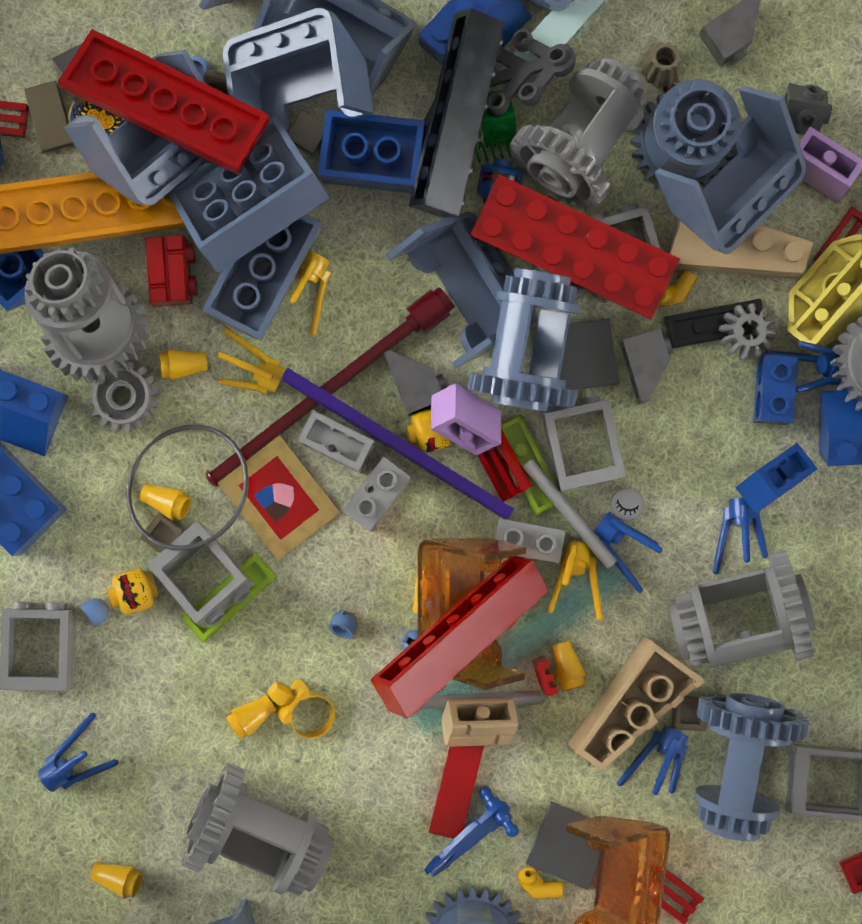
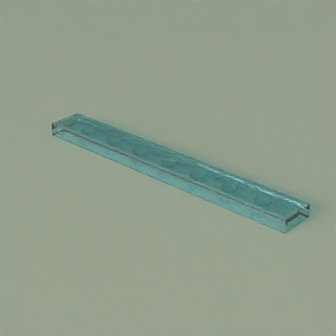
[410,551,635,736]

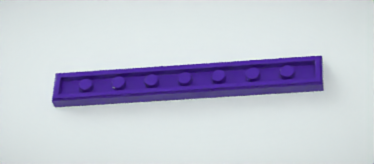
[281,368,514,519]

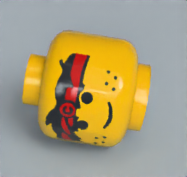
[405,408,452,453]
[107,568,159,616]

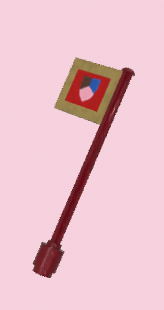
[206,287,455,560]

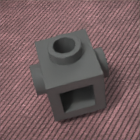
[784,83,832,135]

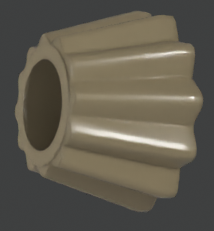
[640,42,685,88]

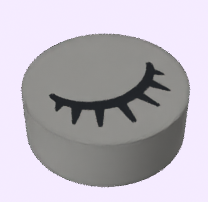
[610,488,644,521]

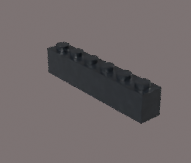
[409,8,505,218]

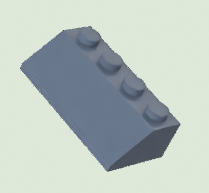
[202,214,323,341]

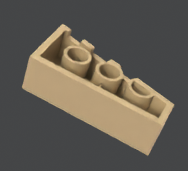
[667,219,814,279]
[567,637,706,771]

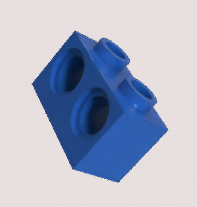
[753,354,798,425]
[736,443,818,514]

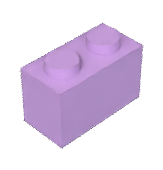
[799,127,862,203]
[431,383,501,455]

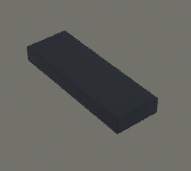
[664,298,765,349]

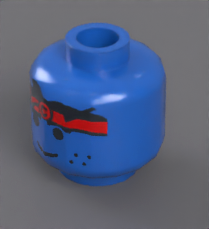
[477,158,522,203]

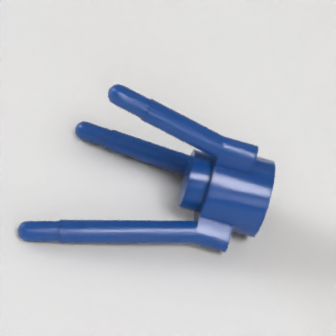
[764,341,840,393]
[712,498,768,575]
[594,511,663,593]
[38,713,118,792]
[617,725,689,795]

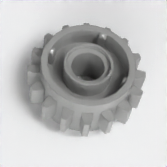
[87,361,161,433]

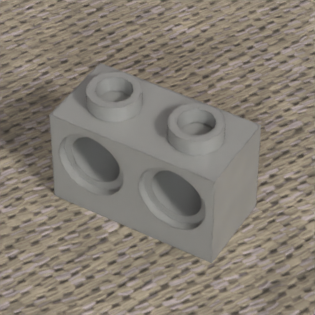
[492,518,565,563]

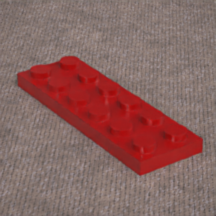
[58,29,270,175]
[470,174,680,320]

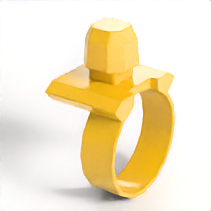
[268,679,335,739]

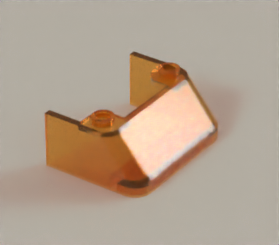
[418,538,526,690]
[566,816,670,924]

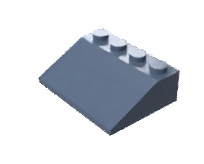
[168,116,330,273]

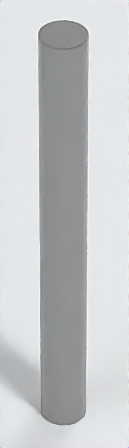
[523,459,617,569]
[421,690,541,710]

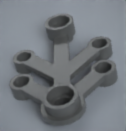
[488,29,576,116]

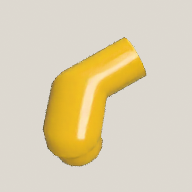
[658,270,698,307]
[517,866,563,899]

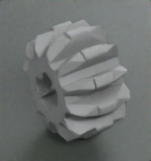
[719,303,777,360]

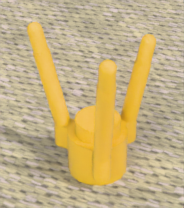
[290,251,331,337]
[217,327,286,395]
[547,541,603,621]

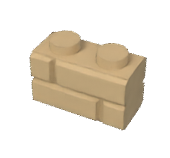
[441,698,518,747]

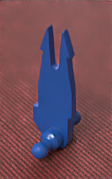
[424,787,519,877]

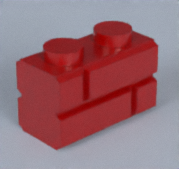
[145,235,198,307]

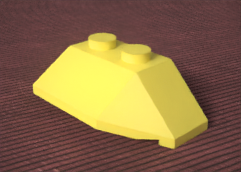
[787,234,862,346]

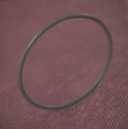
[126,424,249,550]

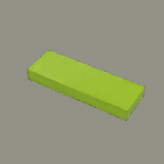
[501,414,559,516]
[181,552,278,643]

